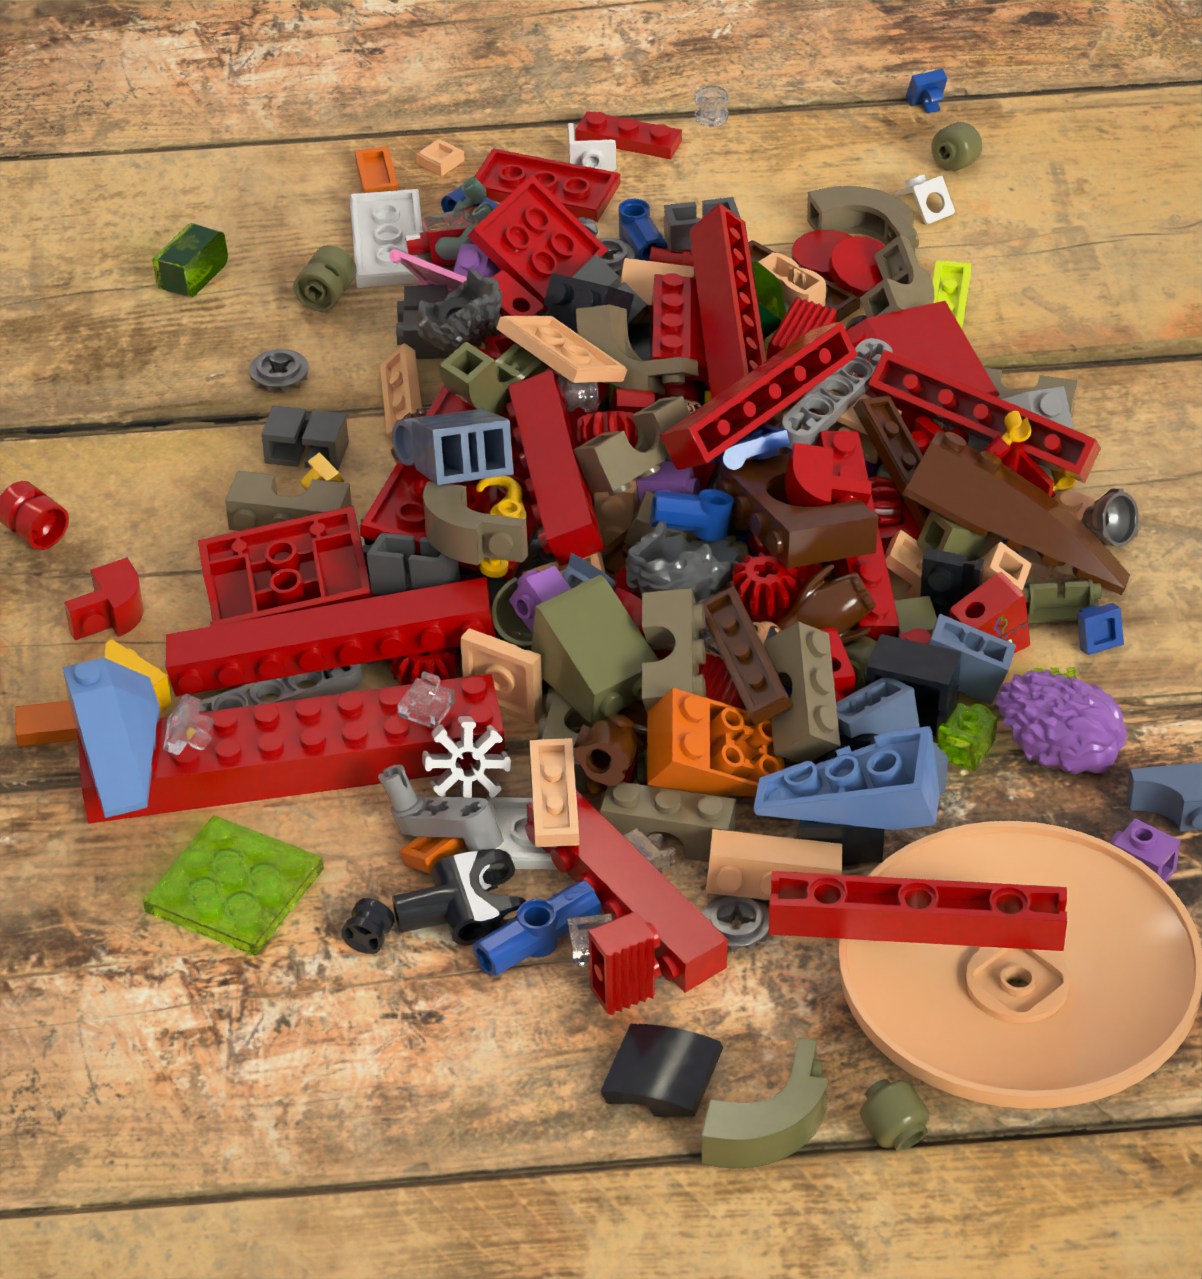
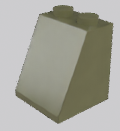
[531,574,659,725]

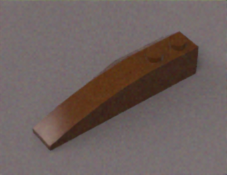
[903,430,1130,595]

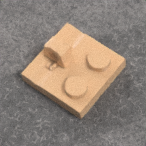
[461,628,543,725]

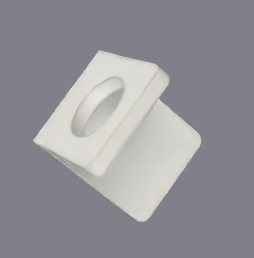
[568,123,616,171]
[893,174,955,224]

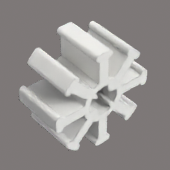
[422,716,511,798]

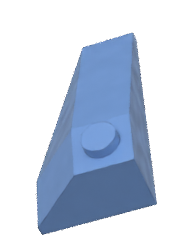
[63,658,160,818]
[754,726,940,830]

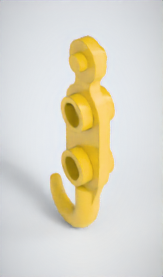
[476,476,526,578]

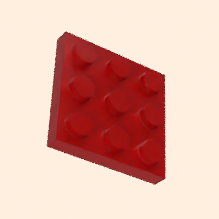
[467,175,608,313]

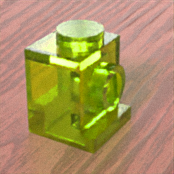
[938,703,998,772]

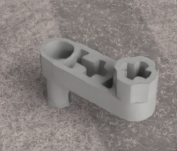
[378,765,504,852]

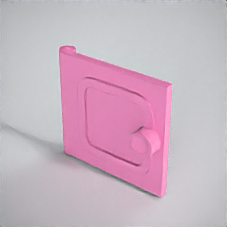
[389,249,467,293]

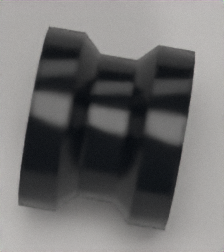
[341,898,395,954]

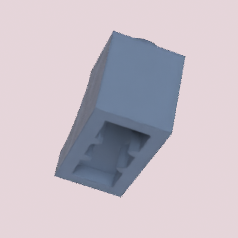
[928,614,1016,704]
[836,677,920,738]
[1126,762,1202,831]

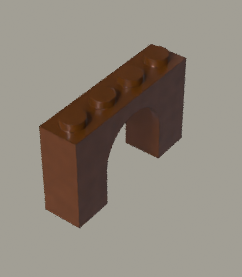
[716,453,878,569]

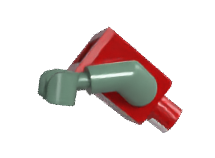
[405,177,494,266]

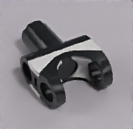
[392,849,526,946]

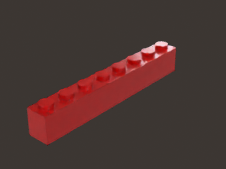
[689,203,766,399]
[165,577,497,697]

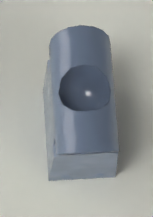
[392,408,514,485]

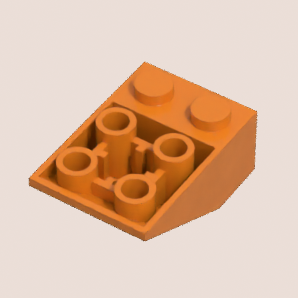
[647,688,784,796]

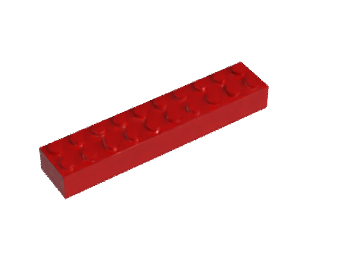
[77,674,505,824]

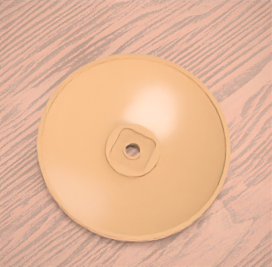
[838,821,1202,1109]

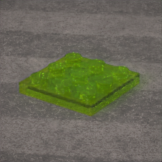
[143,815,324,956]

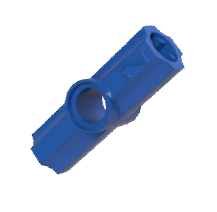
[473,880,601,977]

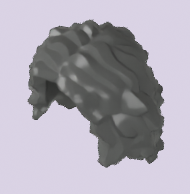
[417,268,503,353]
[625,520,743,604]

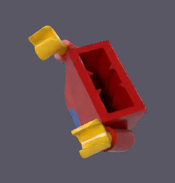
[983,411,1076,498]

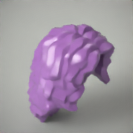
[995,670,1127,774]

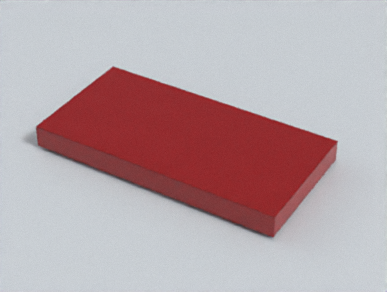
[474,148,621,222]

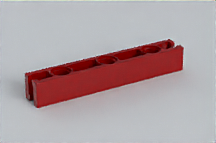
[769,871,1067,951]

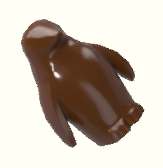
[776,564,876,644]
[573,714,645,794]

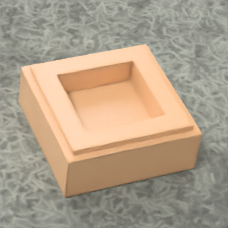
[416,139,464,177]

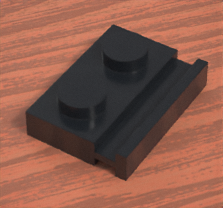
[920,548,984,619]

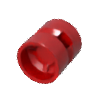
[0,481,69,550]

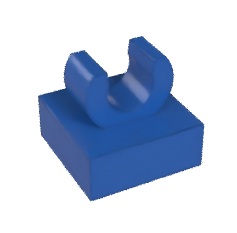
[906,68,948,114]
[1077,603,1124,655]

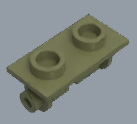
[1022,579,1102,624]

